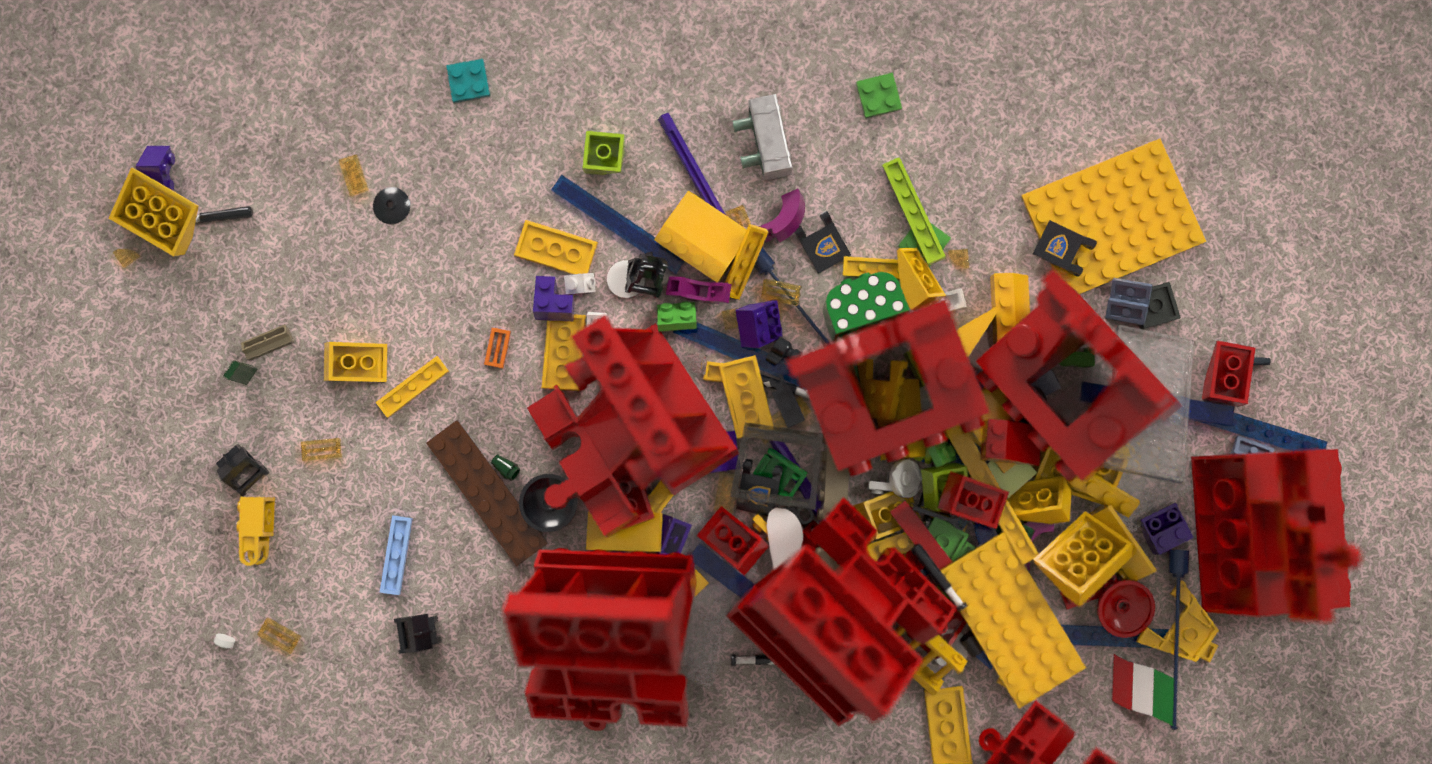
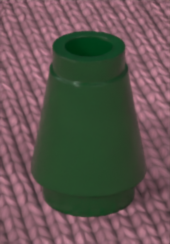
[491,454,520,481]

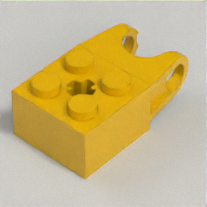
[236,497,275,566]

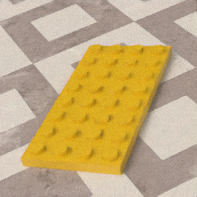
[940,532,1086,709]

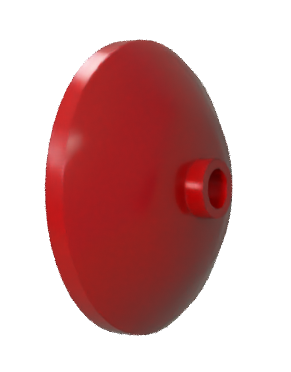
[1097,580,1155,638]

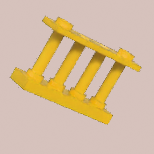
[894,626,967,696]

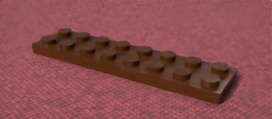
[426,420,548,566]

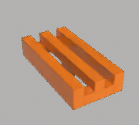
[484,327,511,369]

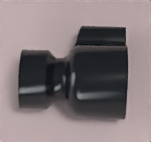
[765,336,802,366]

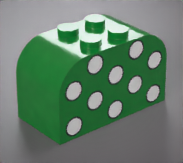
[823,272,910,342]

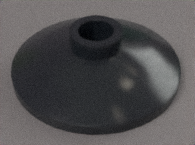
[373,187,411,224]

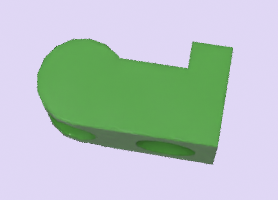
[1059,347,1095,368]

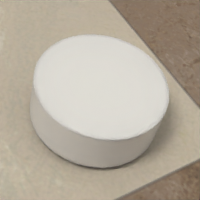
[214,634,235,648]

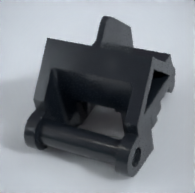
[625,251,668,298]
[216,444,270,497]
[394,613,441,654]

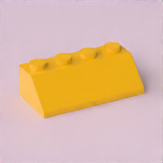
[990,273,1030,345]
[1089,505,1157,581]

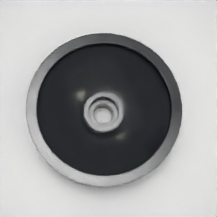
[519,474,578,532]

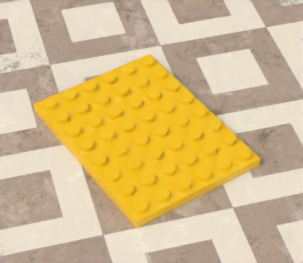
[1021,138,1206,294]

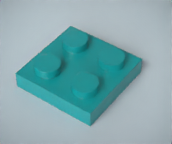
[446,58,490,103]

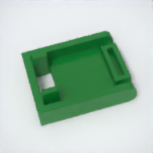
[753,448,808,506]

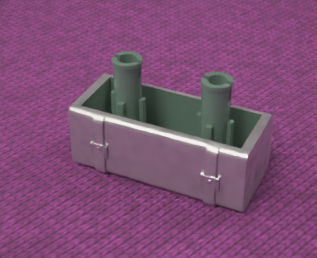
[732,94,792,181]

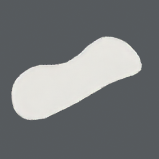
[767,507,803,569]

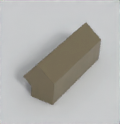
[241,324,294,361]

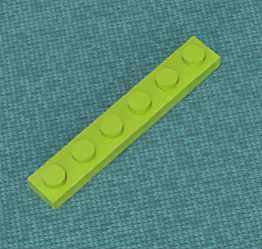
[882,157,946,266]

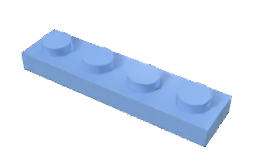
[380,515,413,595]

